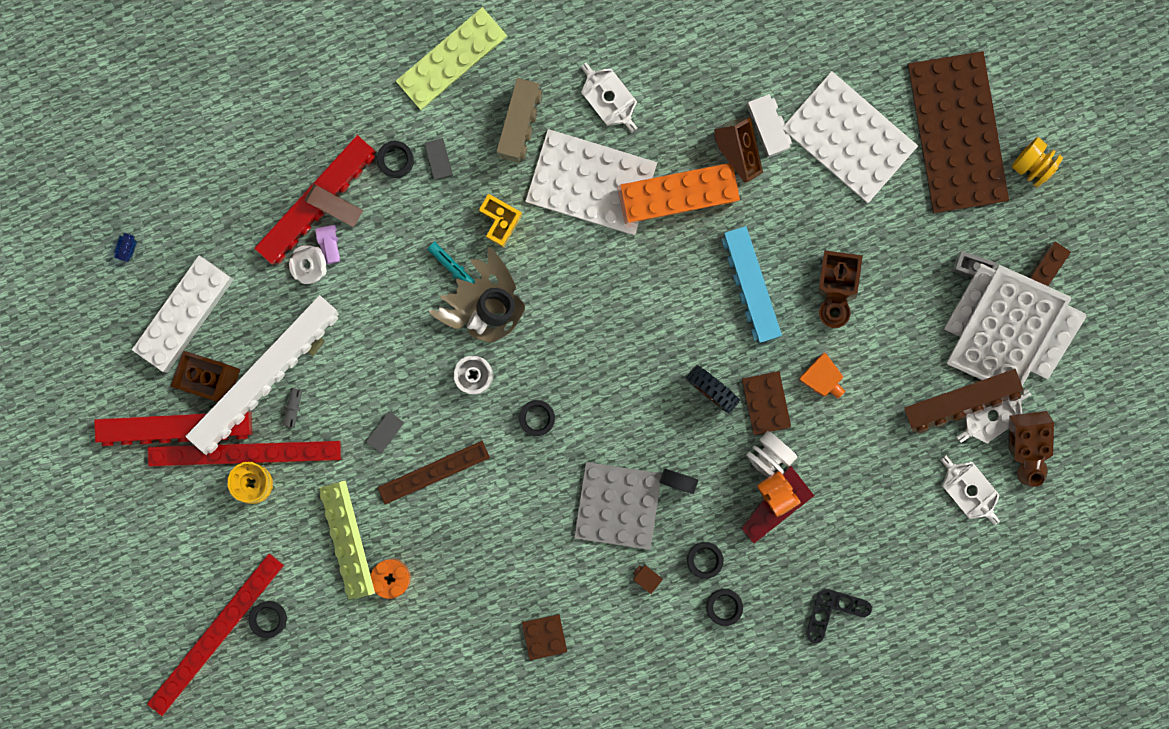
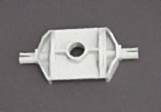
[580,62,638,133]
[956,388,1031,444]
[940,455,1000,526]

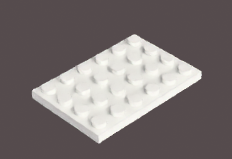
[783,71,918,204]
[526,129,657,236]
[944,263,1086,379]
[947,265,1071,386]

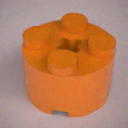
[757,471,801,518]
[371,558,411,599]

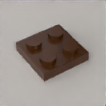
[522,614,568,660]

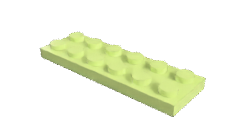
[396,7,507,110]
[319,481,375,599]

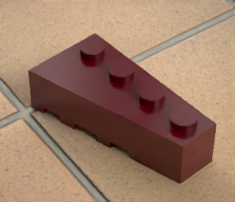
[740,465,815,544]

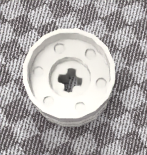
[746,431,798,477]

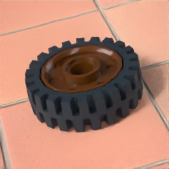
[685,365,740,414]

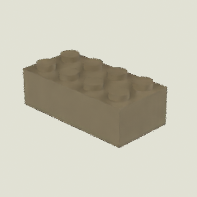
[497,78,543,163]

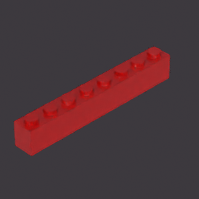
[254,135,376,265]
[94,411,253,446]

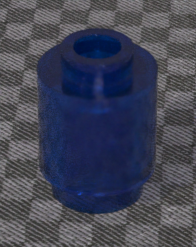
[114,233,138,262]

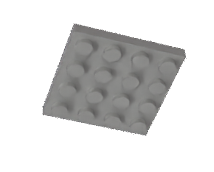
[574,462,662,550]

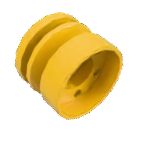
[1011,136,1063,188]
[228,462,273,504]

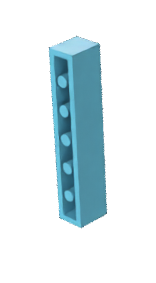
[721,226,782,344]

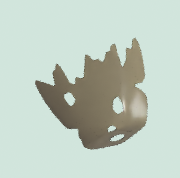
[429,247,525,342]

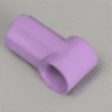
[316,225,340,264]

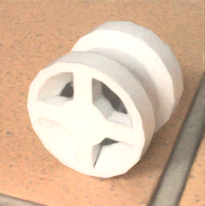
[467,311,487,335]

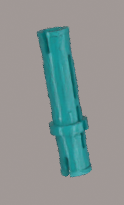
[427,241,475,284]

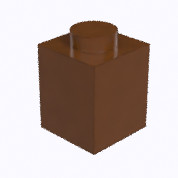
[632,564,663,594]

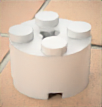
[454,356,493,395]

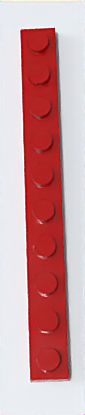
[148,441,341,466]
[147,553,285,716]

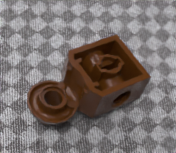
[818,250,863,328]
[1008,411,1054,487]

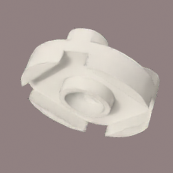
[289,245,327,284]

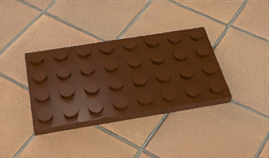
[907,51,1009,214]

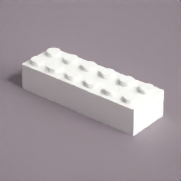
[132,256,234,373]

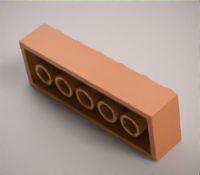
[617,163,740,224]

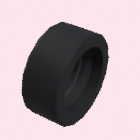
[377,141,414,178]
[476,288,515,326]
[519,400,555,436]
[660,468,698,494]
[687,542,724,579]
[706,589,743,626]
[248,601,287,639]

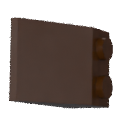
[714,117,763,182]
[171,351,241,402]

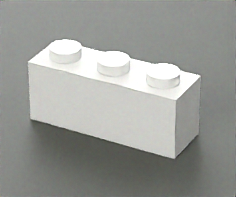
[747,94,792,158]

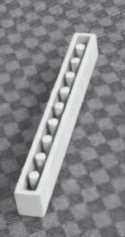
[186,295,339,455]

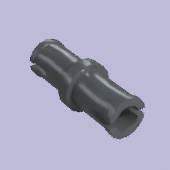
[283,388,303,428]

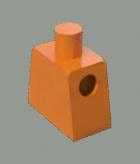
[798,352,845,399]

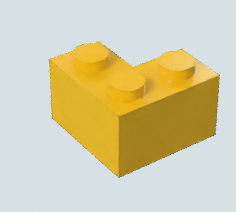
[479,194,522,248]

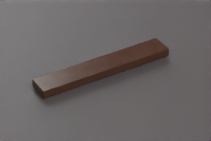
[377,440,490,504]

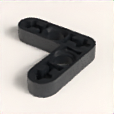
[806,588,872,643]

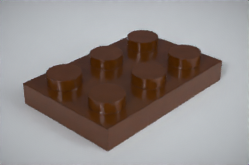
[742,371,791,435]

